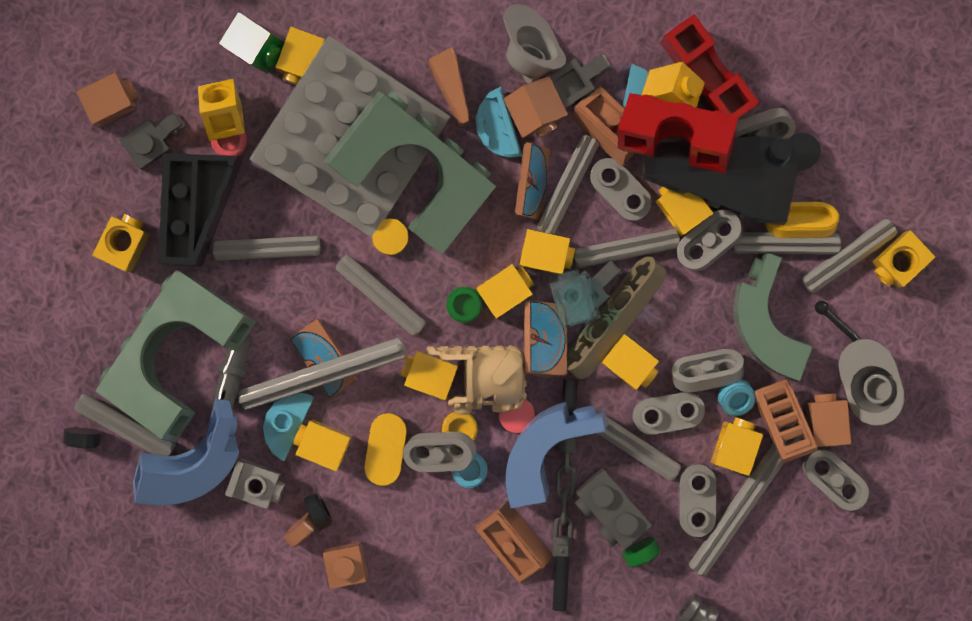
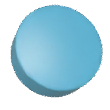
[717,379,756,416]
[452,452,488,488]

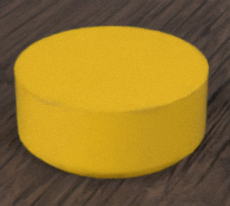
[372,218,409,255]
[442,411,478,447]

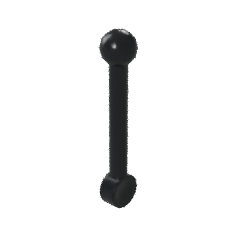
[815,300,861,342]

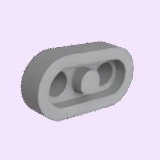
[736,108,796,139]
[590,158,651,221]
[677,210,744,271]
[672,349,745,393]
[632,392,705,435]
[403,432,476,472]
[803,449,869,511]
[678,464,716,537]

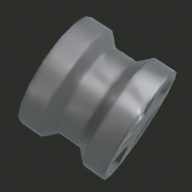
[675,593,719,621]

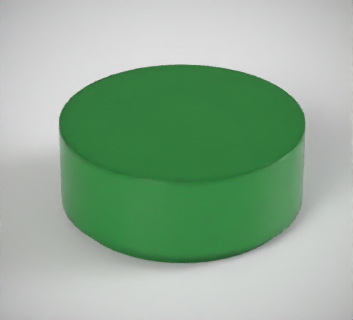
[446,287,482,323]
[622,537,660,567]

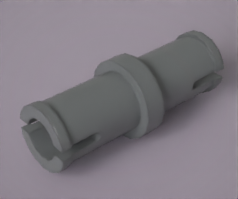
[211,337,253,409]

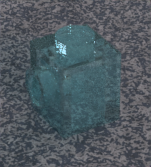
[550,270,601,328]

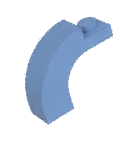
[132,399,239,506]
[506,402,608,508]

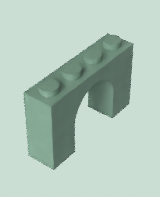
[323,92,496,255]
[95,269,257,443]

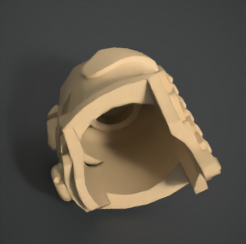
[426,345,527,415]

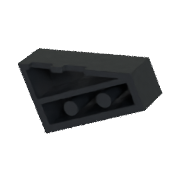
[158,153,243,267]

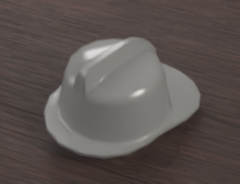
[503,4,566,84]
[839,339,905,425]

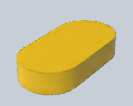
[765,202,839,238]
[364,413,407,486]

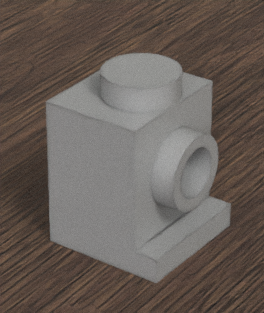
[225,458,285,509]

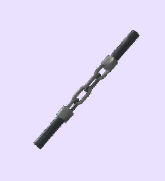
[552,380,578,611]

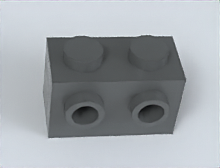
[575,467,652,550]

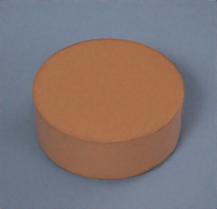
[283,512,316,547]

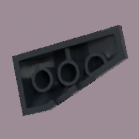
[641,136,798,225]

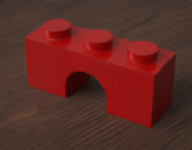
[660,14,759,119]
[618,93,738,174]

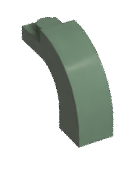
[733,253,812,381]

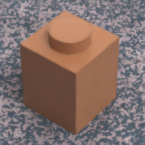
[76,72,139,128]
[504,76,568,138]
[805,393,851,447]
[323,541,369,589]

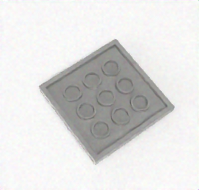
[249,36,451,238]

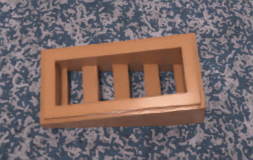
[428,47,469,128]
[755,380,818,463]

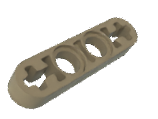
[567,256,667,379]

